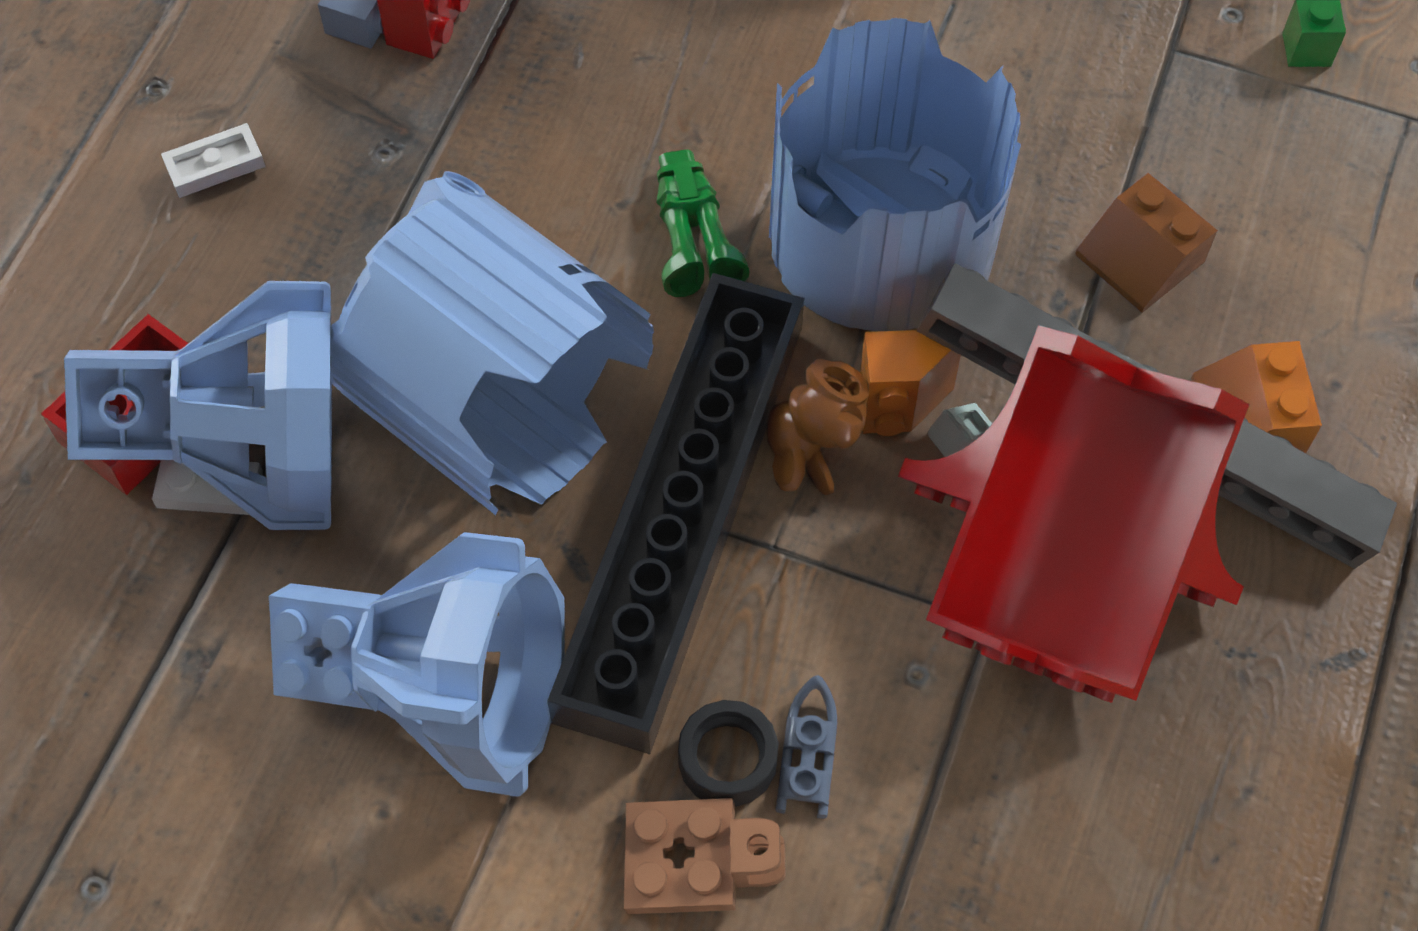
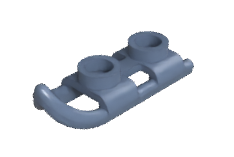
[775,675,837,819]

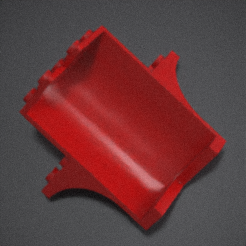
[898,325,1250,703]

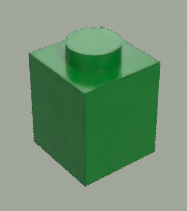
[1282,0,1346,67]

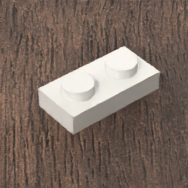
[161,123,265,198]
[152,460,263,515]

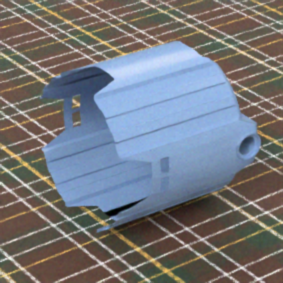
[769,18,1021,331]
[330,171,654,515]

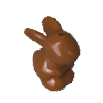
[767,359,869,495]

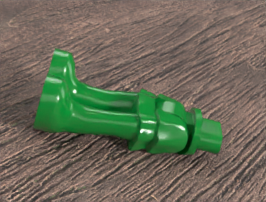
[656,150,750,297]

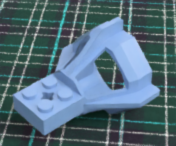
[64,281,332,530]
[269,532,565,797]

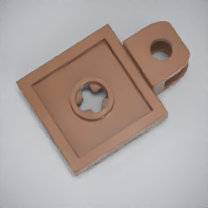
[624,798,786,914]

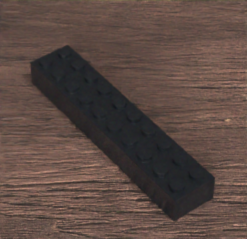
[547,273,805,754]

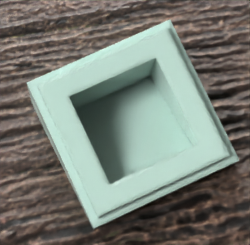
[928,403,992,457]

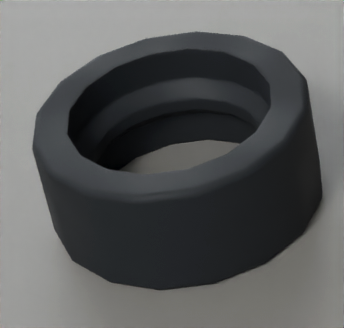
[678,700,779,807]

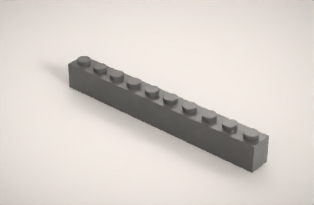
[917,263,1397,569]

